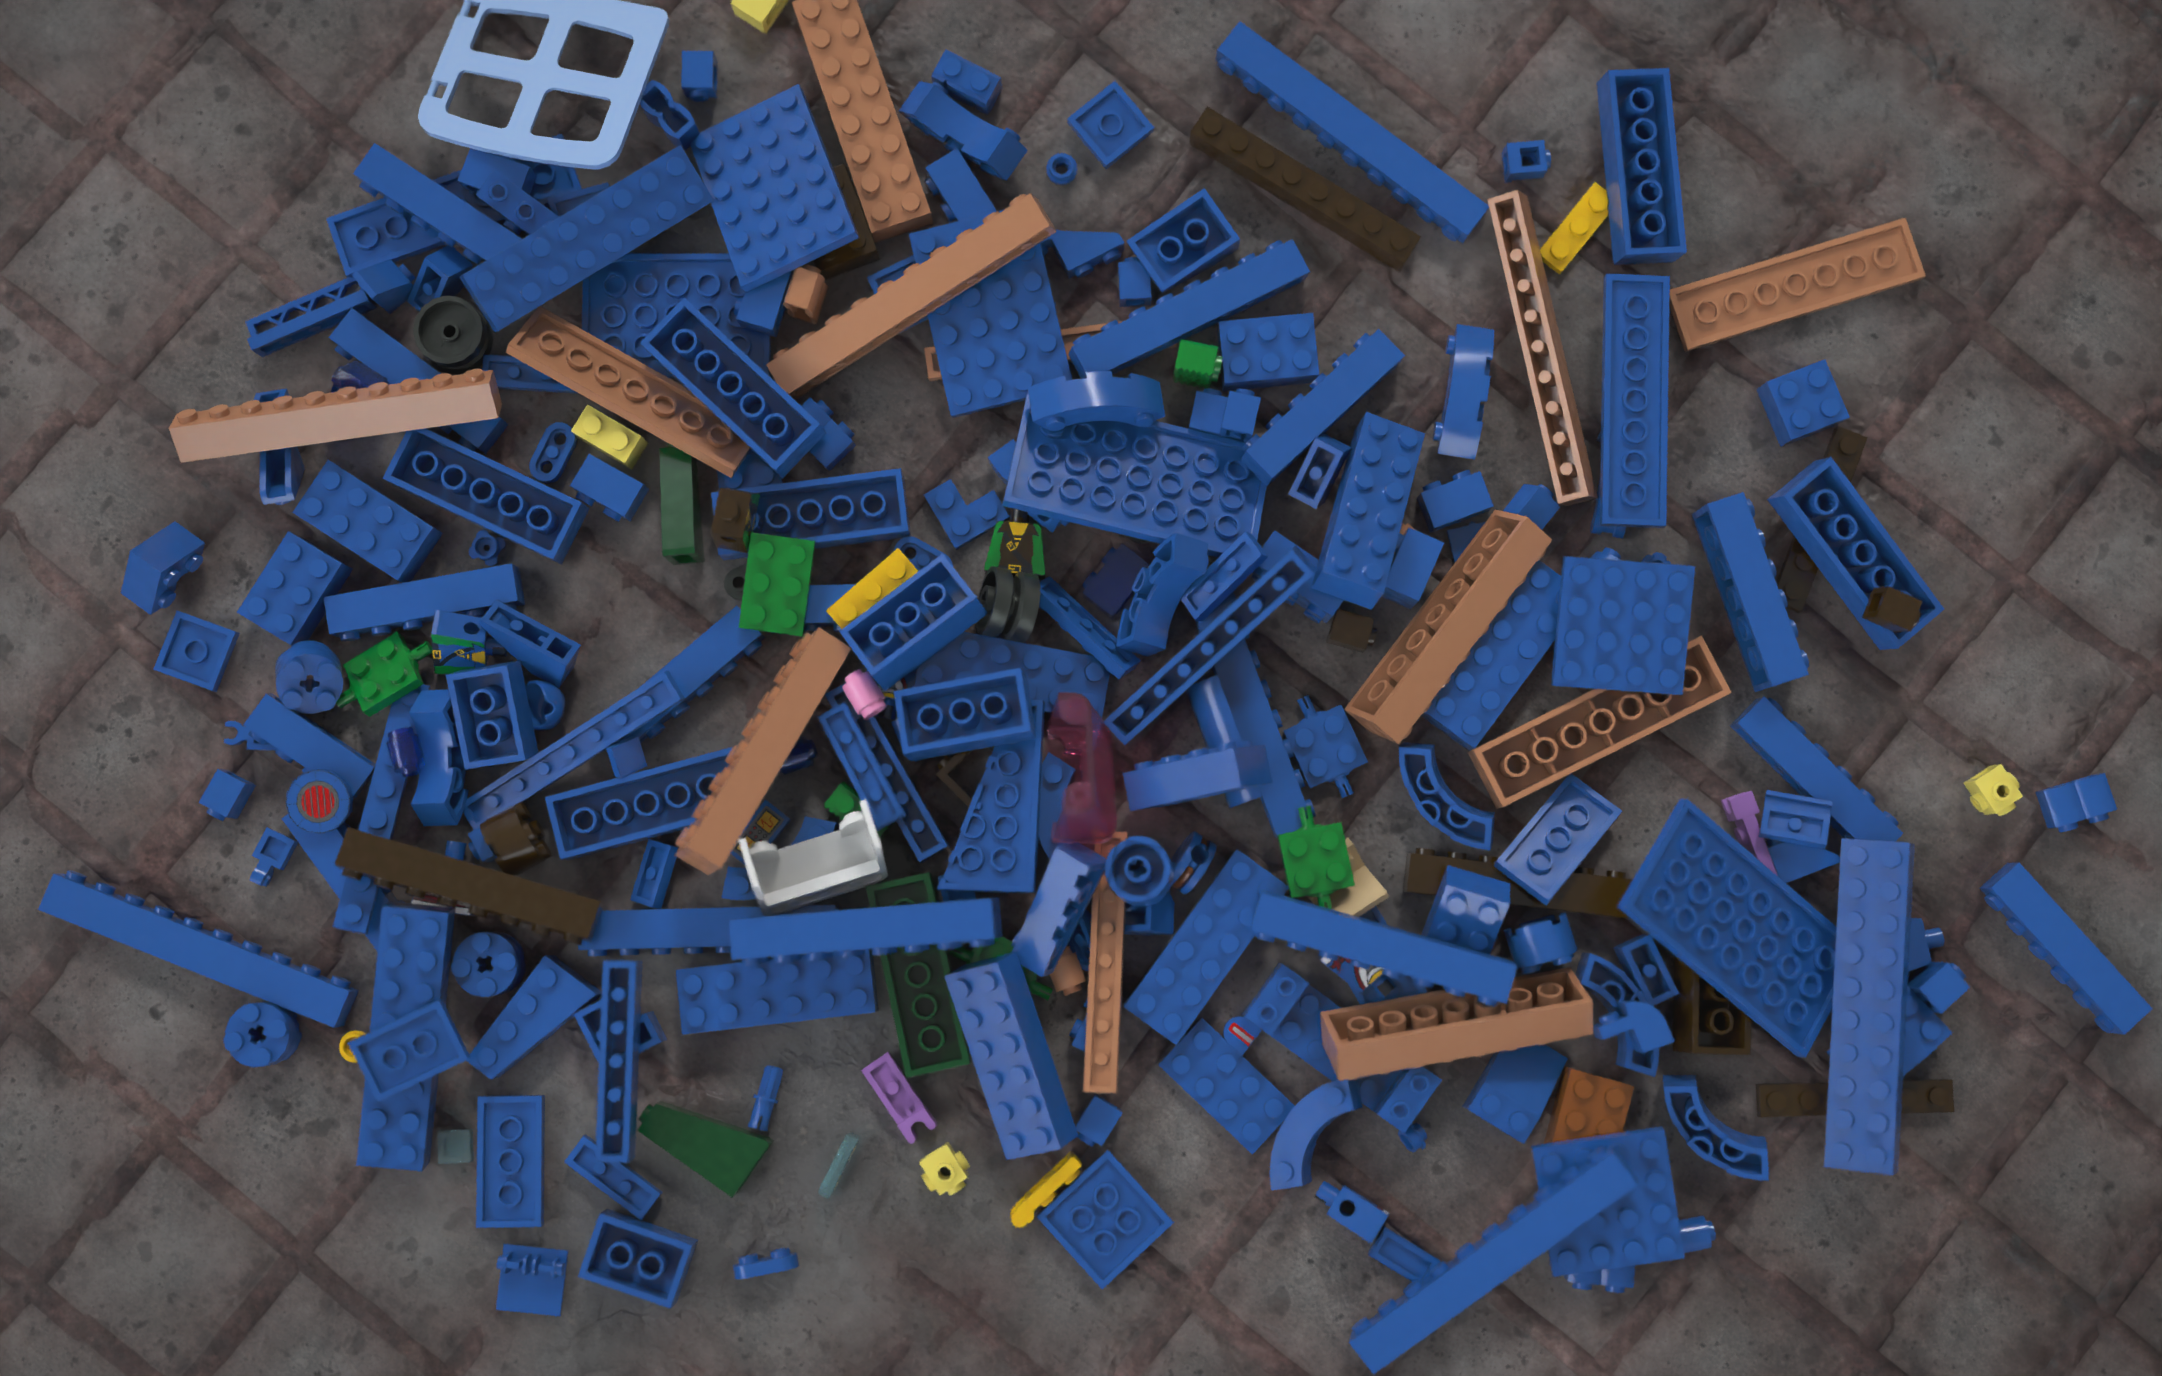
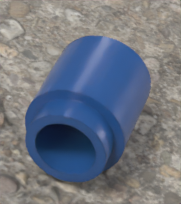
[1679,1215,1716,1253]

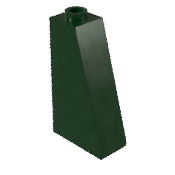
[659,443,705,565]
[637,1101,774,1198]

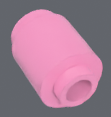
[842,669,887,720]

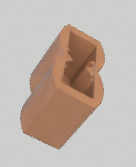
[783,264,828,324]

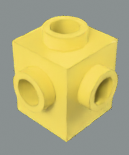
[1964,764,2023,816]
[919,1142,970,1196]

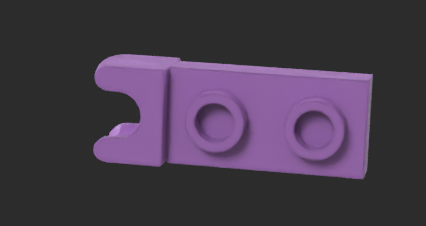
[1721,791,1778,876]
[861,1051,938,1144]

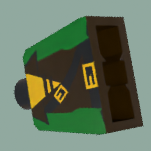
[711,488,760,553]
[984,508,1045,580]

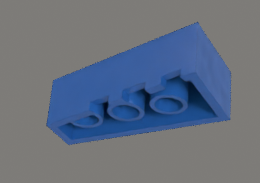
[1011,842,1106,977]
[466,955,602,1079]

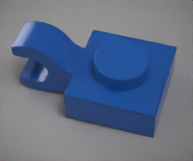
[249,827,298,887]

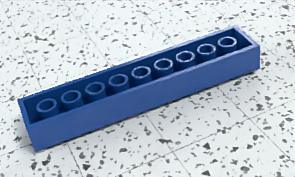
[1824,838,1915,1175]

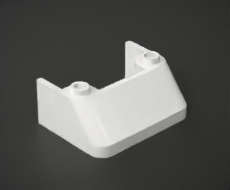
[738,800,888,916]

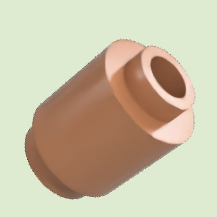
[1050,946,1086,996]

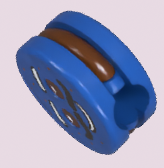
[1171,831,1217,894]

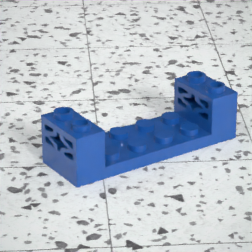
[1241,963,1442,1133]

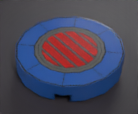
[286,769,353,834]

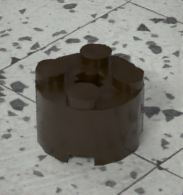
[480,801,552,876]

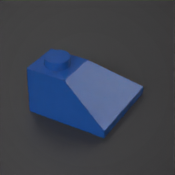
[1124,866,1174,936]

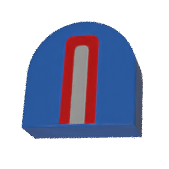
[1223,1016,1262,1056]

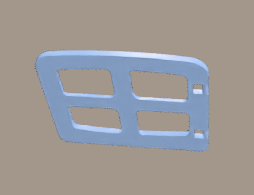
[418,0,669,170]

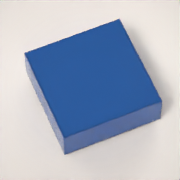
[606,736,647,778]

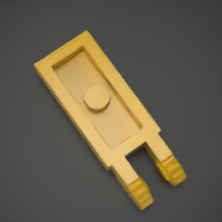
[1010,1151,1082,1228]

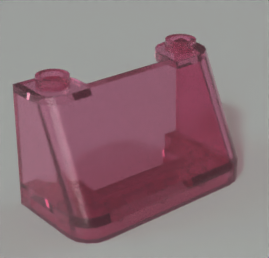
[1047,692,1117,844]

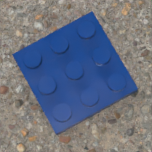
[1036,1149,1174,1289]

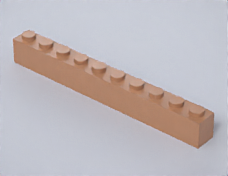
[1487,190,1598,506]
[766,193,1057,400]
[169,369,502,463]

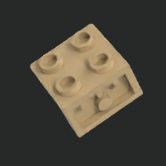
[1308,837,1389,917]

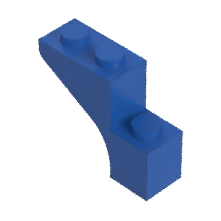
[1040,229,1124,279]
[254,388,305,505]

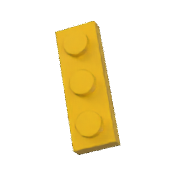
[1540,182,1609,275]
[826,548,918,629]

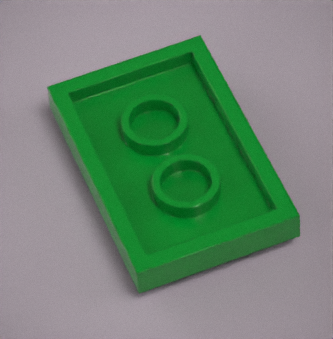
[739,532,816,636]

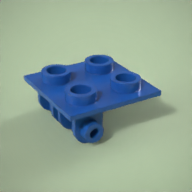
[496,1244,568,1316]

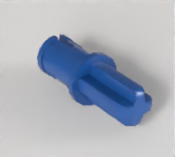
[747,1065,783,1132]

